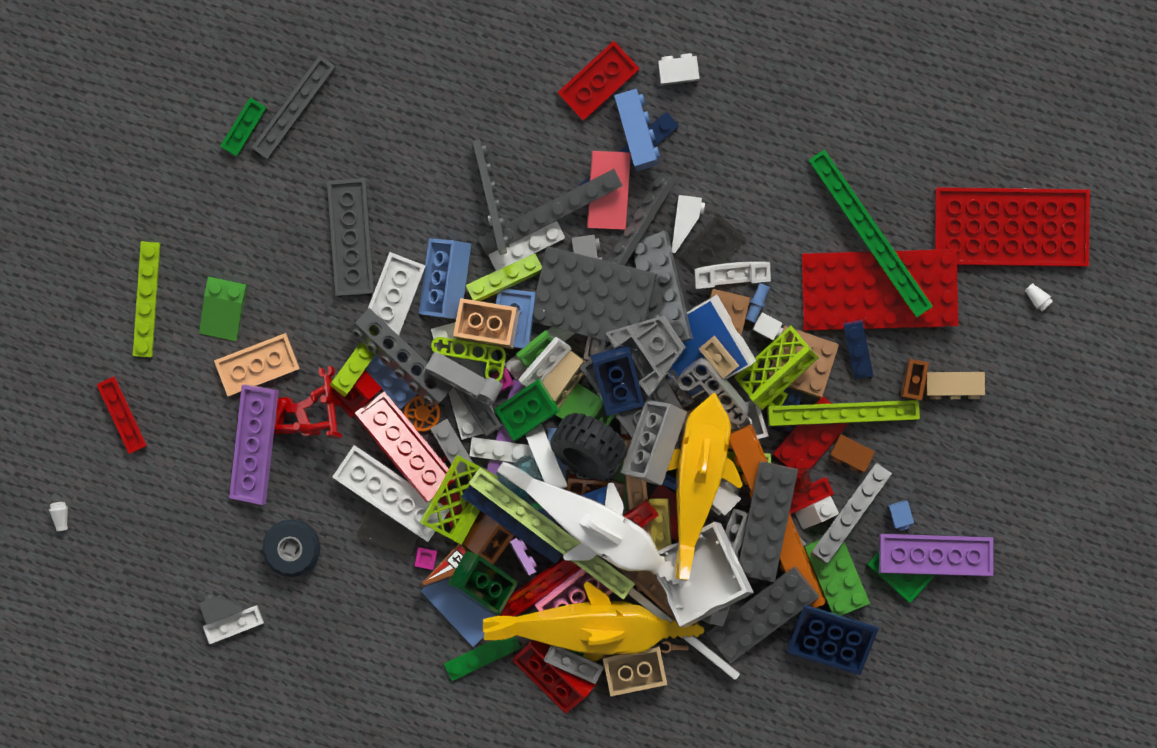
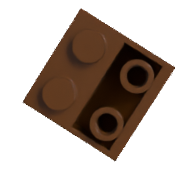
[463,510,515,564]

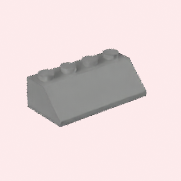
[621,400,687,485]

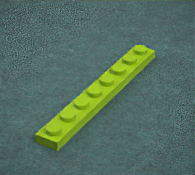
[767,400,920,426]

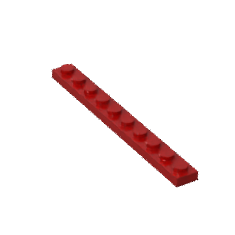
[496,499,659,617]

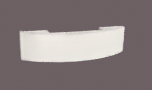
[694,262,771,289]
[526,424,568,489]

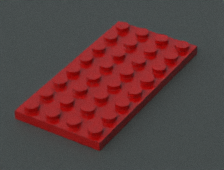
[935,187,1090,267]
[802,249,959,330]

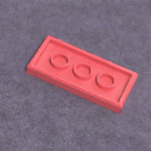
[587,151,631,230]

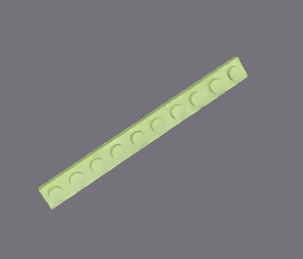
[469,467,635,599]

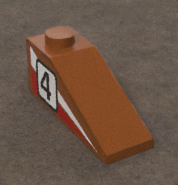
[565,470,625,500]
[419,543,471,589]

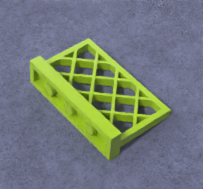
[735,325,819,410]
[420,455,498,545]

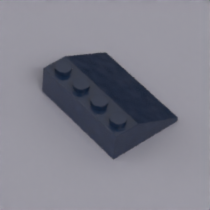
[787,605,879,675]

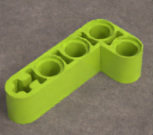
[431,337,506,382]

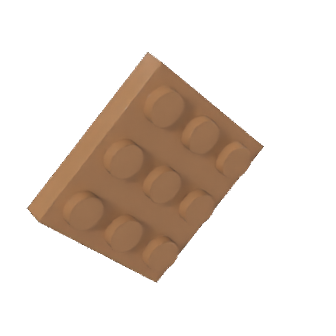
[767,326,839,399]

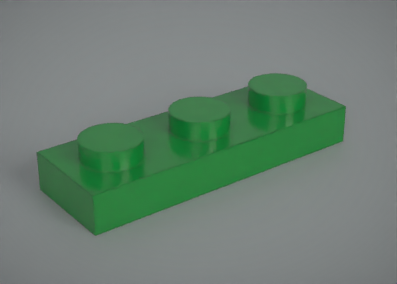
[220,97,267,157]

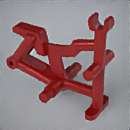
[274,366,342,439]

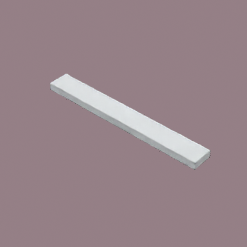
[628,587,740,680]

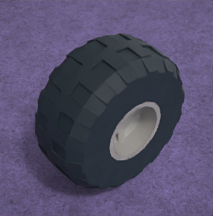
[262,519,321,577]

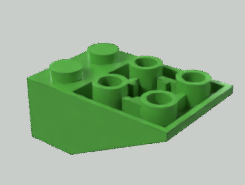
[555,384,614,426]

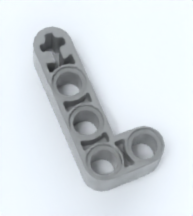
[425,352,503,406]
[678,357,749,424]

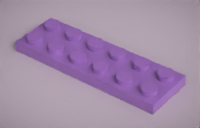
[229,384,279,505]
[879,534,993,576]

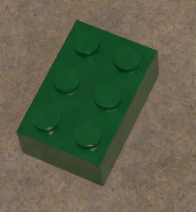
[447,551,518,616]

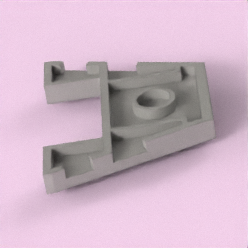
[606,315,686,396]

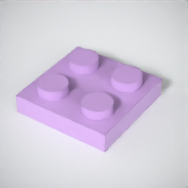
[509,538,537,575]

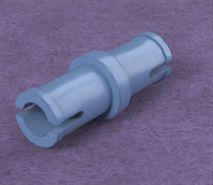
[745,283,770,323]

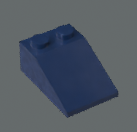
[590,345,644,416]

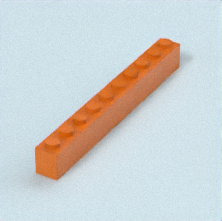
[729,424,826,608]

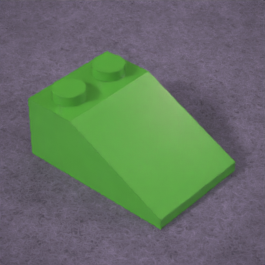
[199,277,249,341]

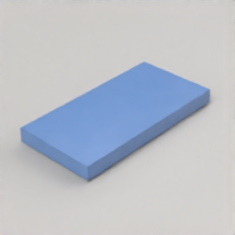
[421,579,496,647]

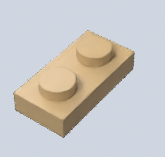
[699,336,739,379]

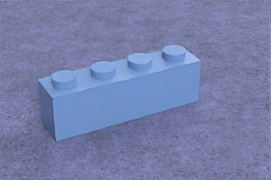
[614,89,661,171]

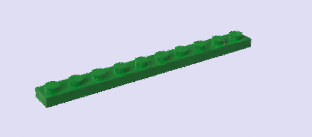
[809,149,933,318]

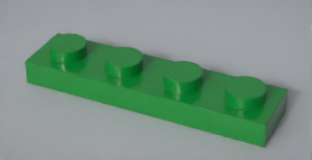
[444,636,521,681]

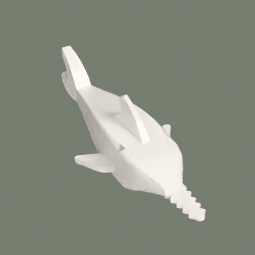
[497,462,692,588]

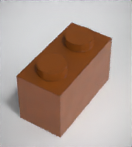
[900,359,929,400]
[829,434,875,474]

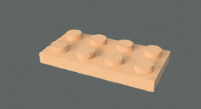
[214,333,300,396]

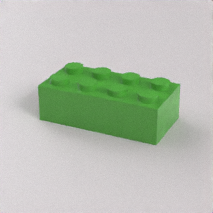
[804,539,870,616]

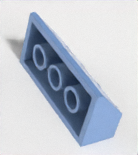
[419,238,471,319]

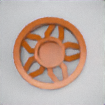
[404,396,440,431]

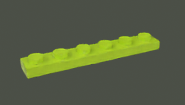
[133,241,161,357]

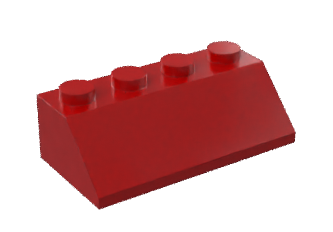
[512,640,596,714]

